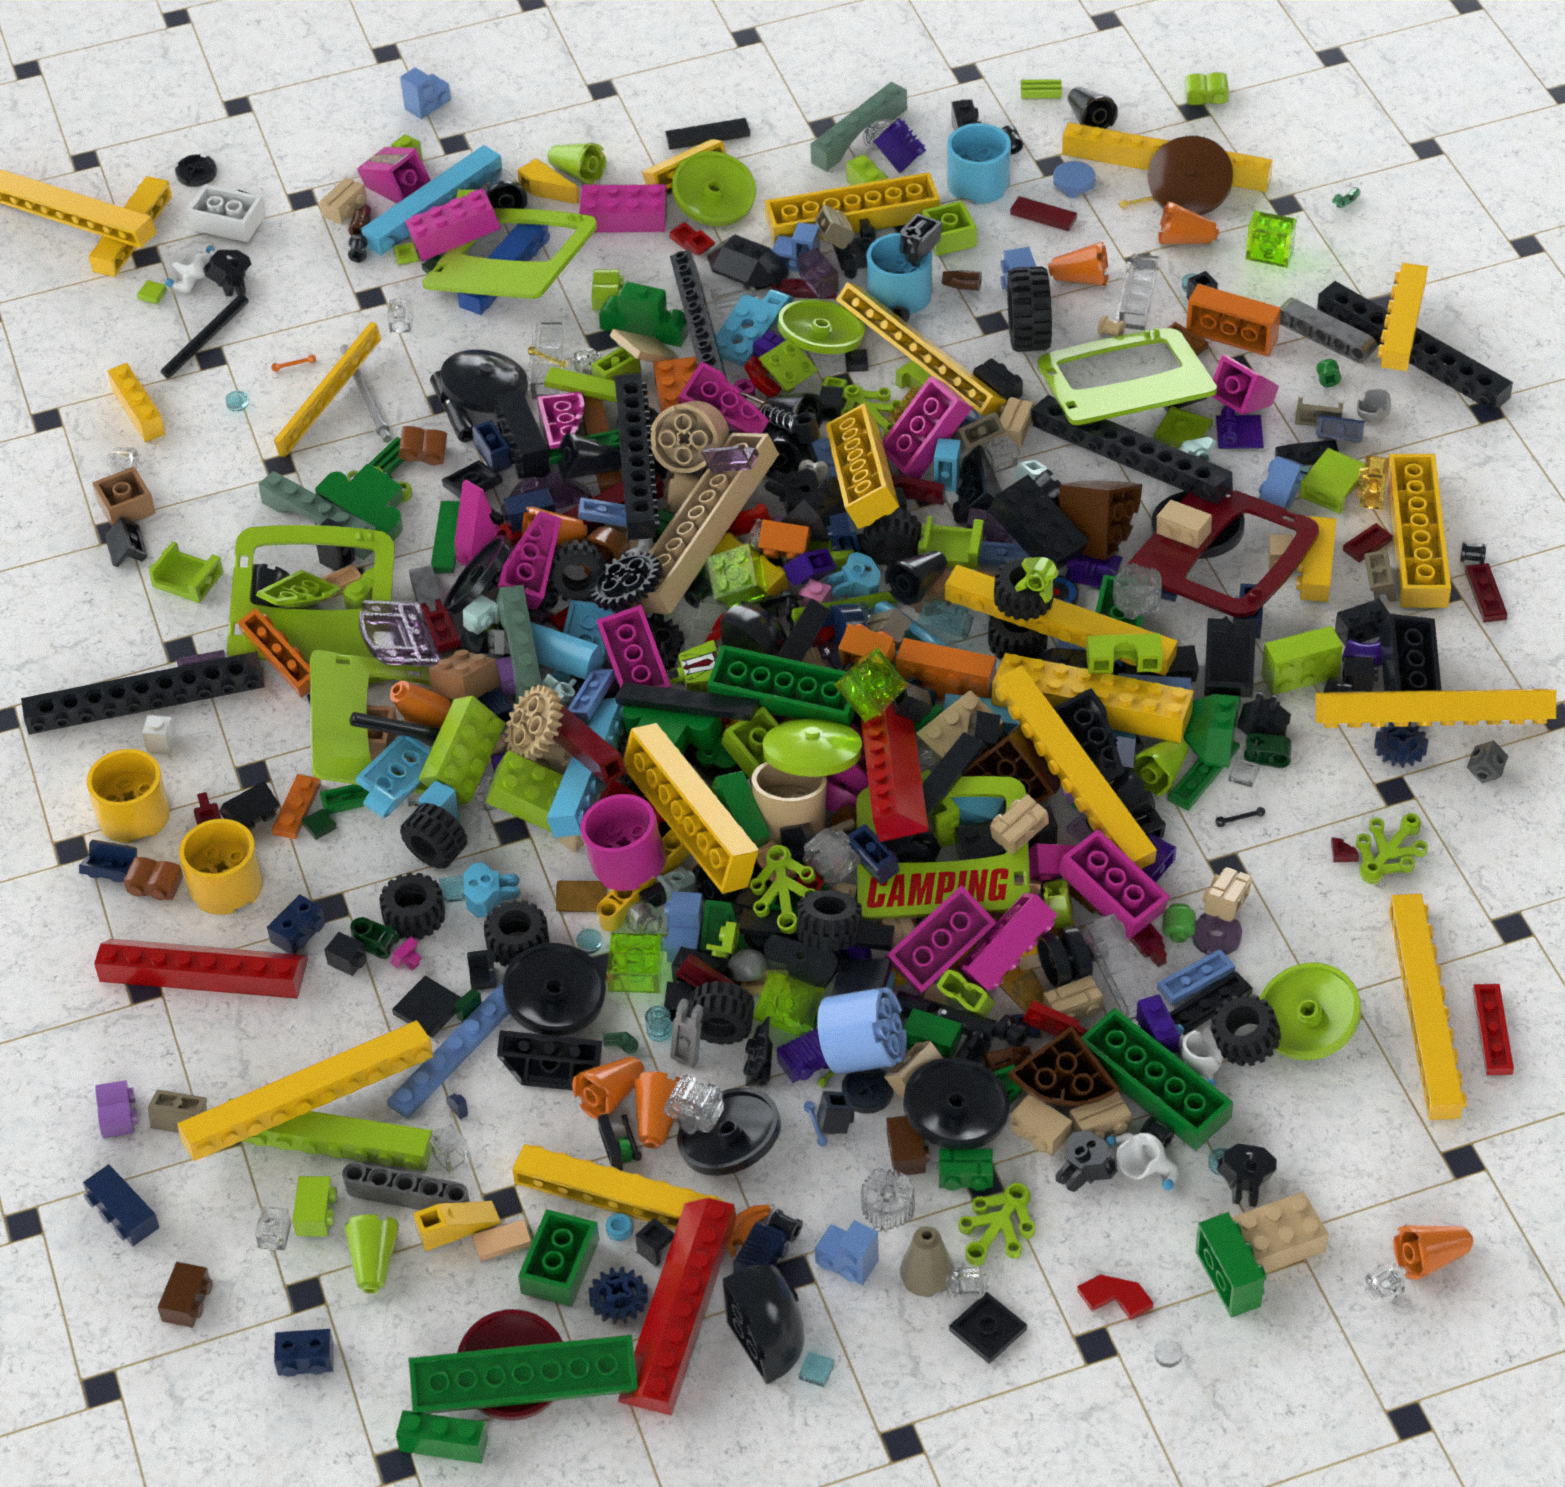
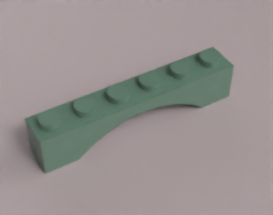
[810,81,907,172]
[258,471,376,560]
[496,585,542,704]

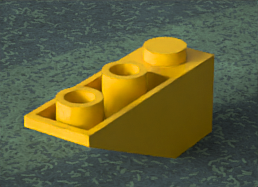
[517,158,579,204]
[413,1201,501,1252]

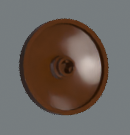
[1148,135,1233,215]

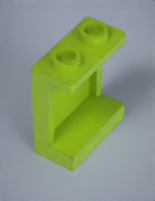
[1300,448,1369,514]
[918,516,984,570]
[149,541,224,603]
[921,770,959,848]

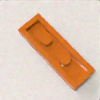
[272,774,321,839]

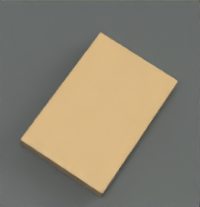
[610,329,680,362]

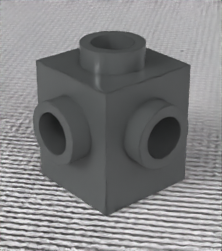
[1467,740,1508,783]

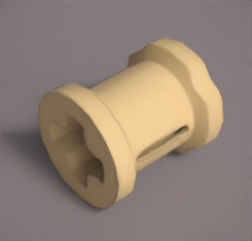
[1098,315,1126,337]

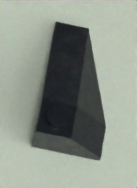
[952,444,1002,523]
[1053,688,1124,783]

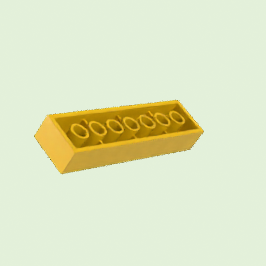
[764,172,940,245]
[825,403,899,529]
[1386,454,1451,608]
[991,653,1194,743]
[623,723,759,894]

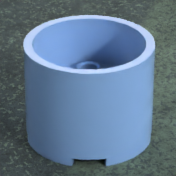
[818,987,907,1075]

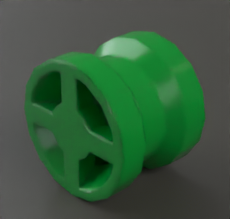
[1316,359,1341,387]

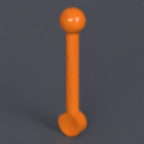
[271,354,316,372]

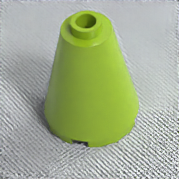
[547,143,606,185]
[1130,739,1189,797]
[345,1214,399,1294]

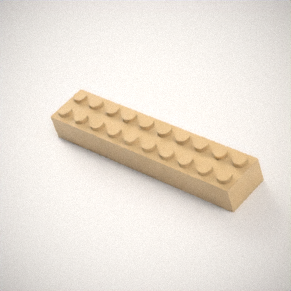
[631,433,779,614]

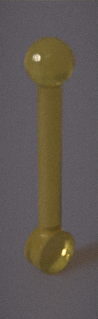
[1119,196,1156,208]
[528,346,567,368]

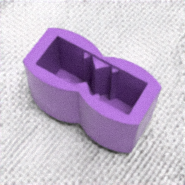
[95,1080,138,1138]

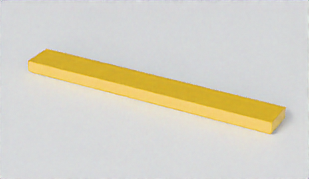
[274,322,382,457]

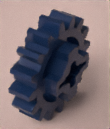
[1374,722,1428,768]
[589,1267,648,1324]

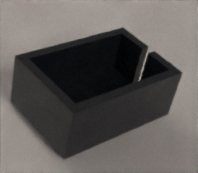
[1204,618,1256,698]

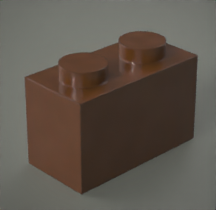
[886,1116,930,1177]
[157,1261,213,1328]

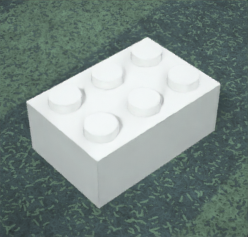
[187,184,266,243]

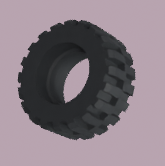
[1007,266,1052,352]

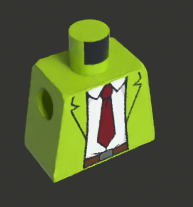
[667,640,718,692]

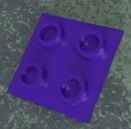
[873,118,926,174]
[1216,406,1264,449]
[1065,554,1123,589]

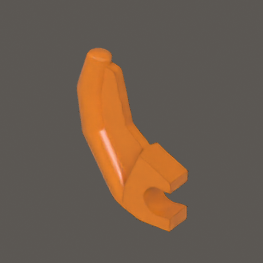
[727,1204,771,1257]

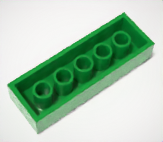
[707,645,863,727]
[1081,1007,1233,1151]

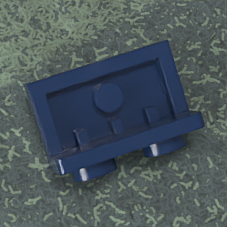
[79,839,137,882]

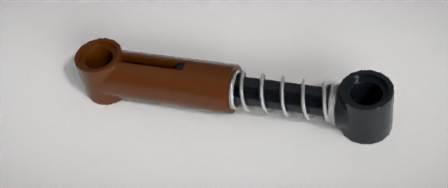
[740,391,820,444]

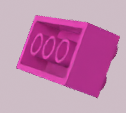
[579,184,667,233]
[405,189,501,261]
[882,376,973,479]
[596,605,672,688]
[1058,829,1170,940]
[884,885,997,995]
[955,893,1057,991]

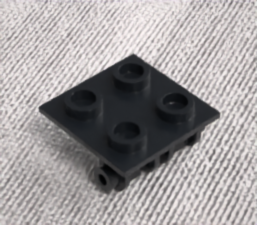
[832,236,875,279]
[743,1016,773,1087]

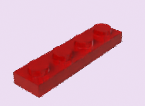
[1472,984,1514,1075]

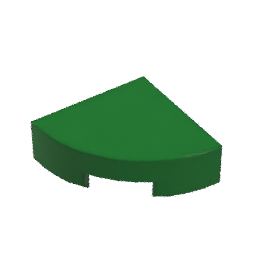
[617,1136,632,1164]

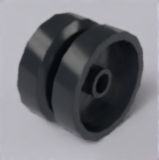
[1036,925,1093,988]

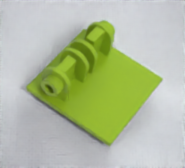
[759,338,819,394]

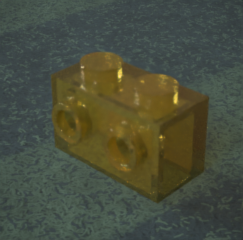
[1356,455,1390,510]

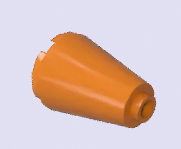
[1158,201,1219,244]
[1048,242,1109,286]
[522,507,587,548]
[390,681,452,728]
[572,1056,644,1120]
[634,1071,687,1149]
[1393,1225,1473,1280]

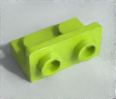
[706,921,740,959]

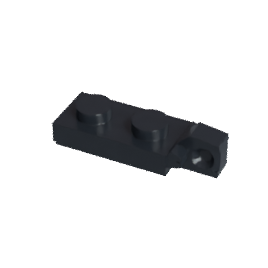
[1275,440,1339,465]

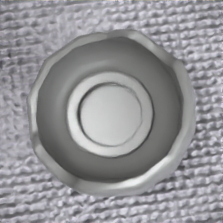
[1357,389,1391,422]
[729,949,768,982]

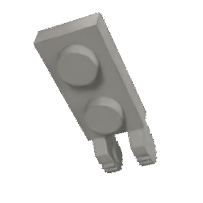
[670,998,704,1067]

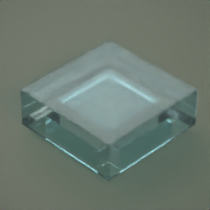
[439,876,466,903]
[798,1352,834,1388]

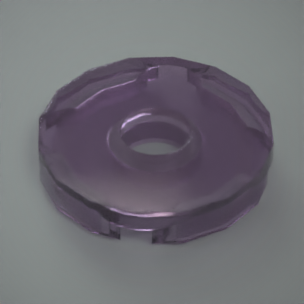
[1191,913,1242,955]

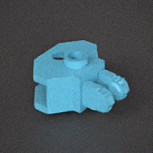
[825,552,881,598]
[463,862,520,918]

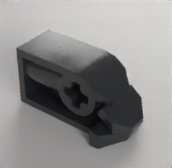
[899,214,942,268]

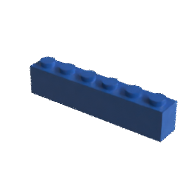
[457,223,550,315]

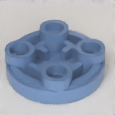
[1053,161,1095,198]

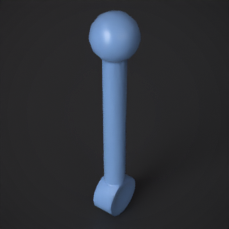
[804,1101,828,1146]

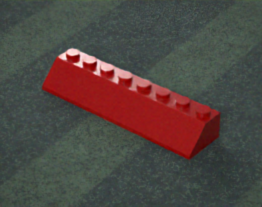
[859,697,929,842]
[94,939,308,999]
[618,1198,737,1416]

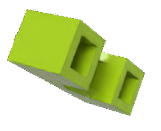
[1086,633,1163,674]

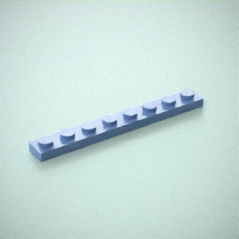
[387,981,510,1119]

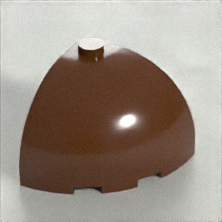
[1058,481,1142,560]
[962,724,1061,806]
[1007,1026,1120,1107]

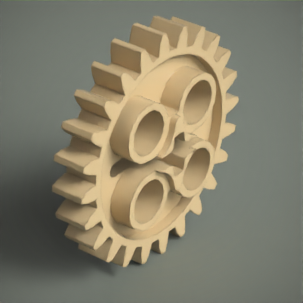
[504,684,563,762]

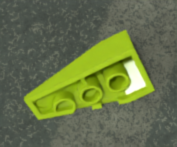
[256,569,341,609]

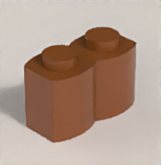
[398,426,447,466]
[123,857,184,901]

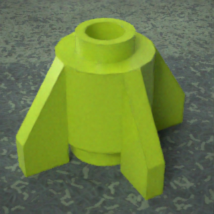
[1015,557,1059,603]

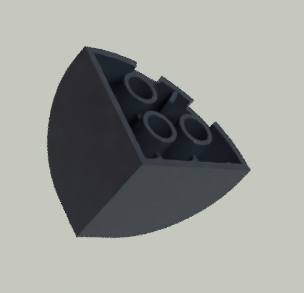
[720,601,787,656]
[723,1265,804,1385]

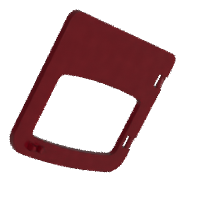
[1126,490,1319,618]

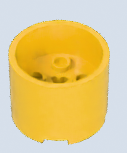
[86,749,170,843]
[179,819,263,915]

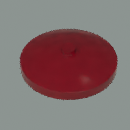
[457,1309,563,1421]

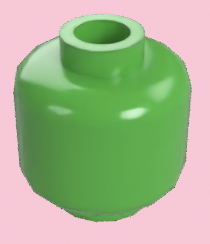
[1162,903,1196,943]

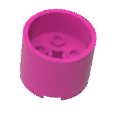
[580,794,666,891]

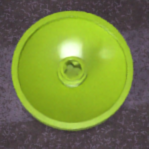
[672,151,756,227]
[777,299,865,355]
[763,718,862,777]
[1260,962,1362,1061]

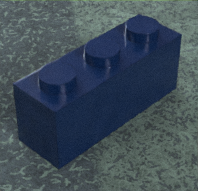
[83,1164,160,1247]

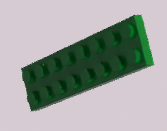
[408,1335,638,1414]

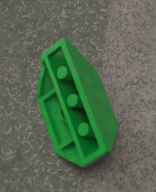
[1184,694,1241,768]

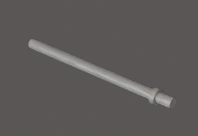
[340,344,392,443]

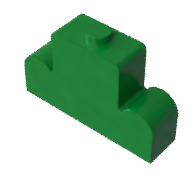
[599,281,689,347]
[315,464,403,541]
[622,705,723,755]

